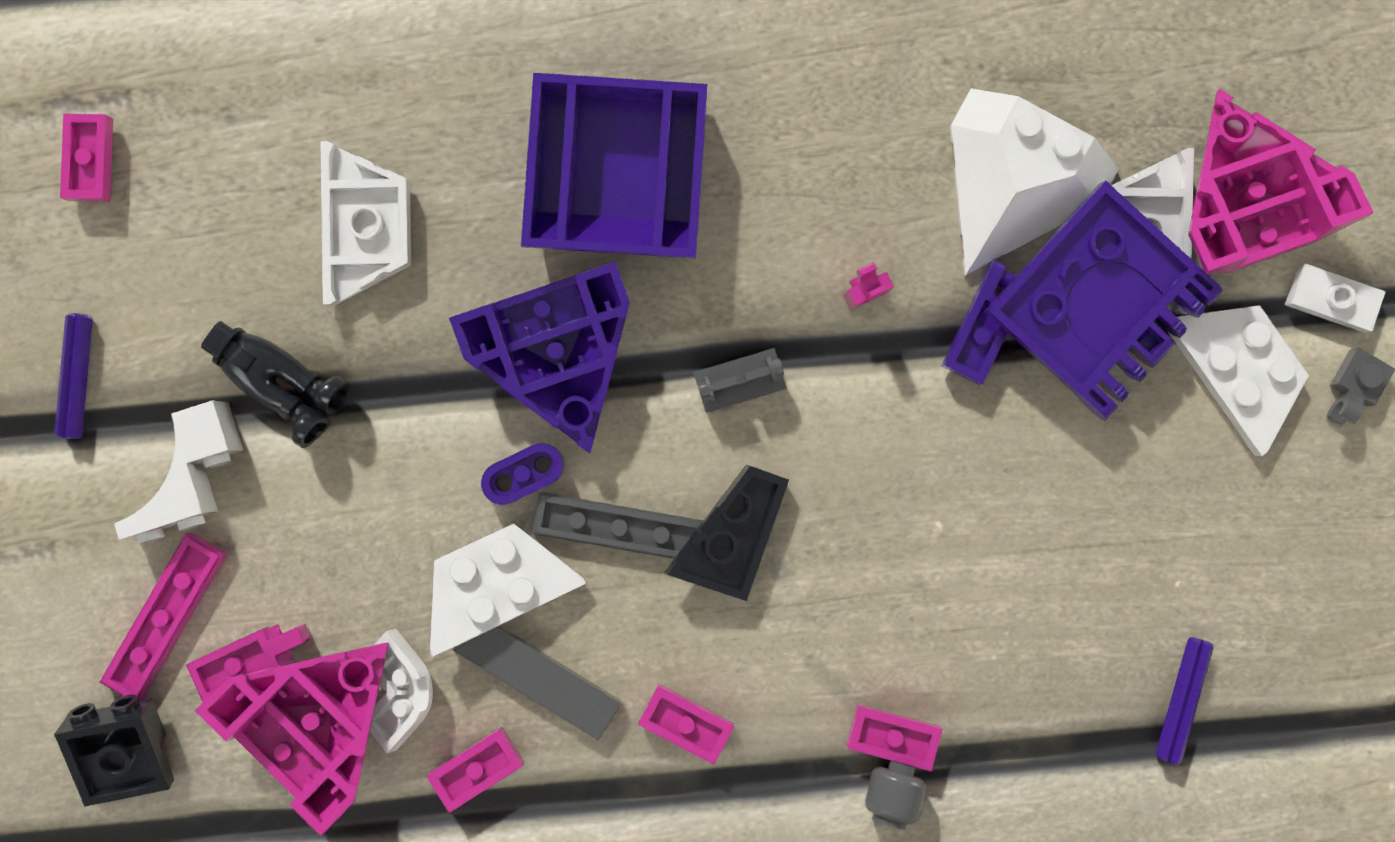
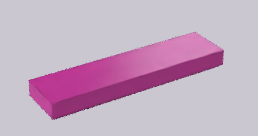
[99,532,228,701]

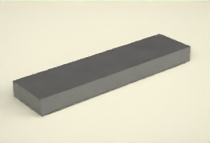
[532,492,703,559]
[453,626,622,741]

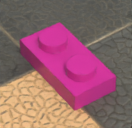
[60,113,113,202]
[638,683,734,765]
[846,704,943,771]
[426,726,525,813]

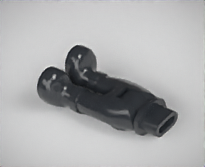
[201,321,350,448]

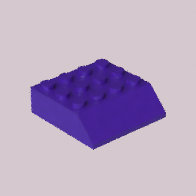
[521,73,708,259]

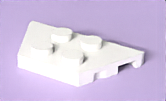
[320,141,411,306]
[1111,148,1194,314]
[1168,306,1309,456]
[430,523,586,657]

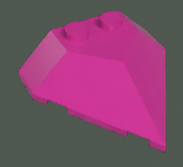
[1188,89,1374,274]
[194,642,389,836]

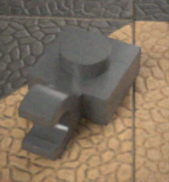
[1327,347,1395,426]

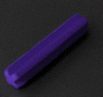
[54,313,93,439]
[1156,637,1214,764]

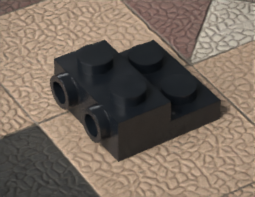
[54,694,175,807]

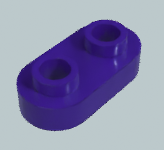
[481,443,564,505]

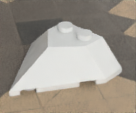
[950,89,1119,276]

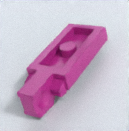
[186,624,312,702]

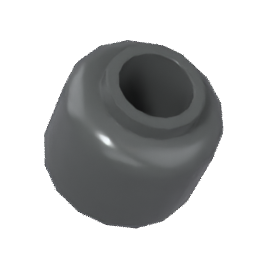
[865,760,927,830]

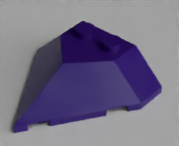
[449,261,630,454]

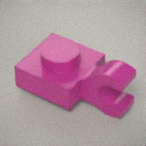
[843,263,894,311]

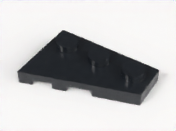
[664,464,789,601]

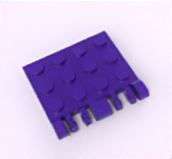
[984,180,1223,421]

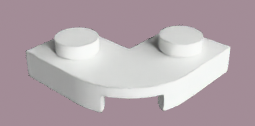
[370,629,433,754]

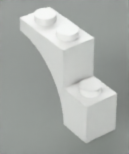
[114,400,243,544]

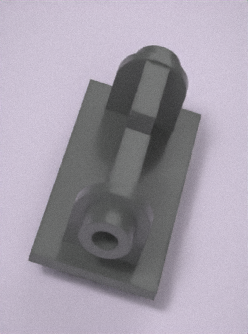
[693,348,787,413]

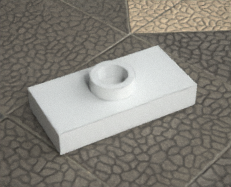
[1285,263,1385,333]

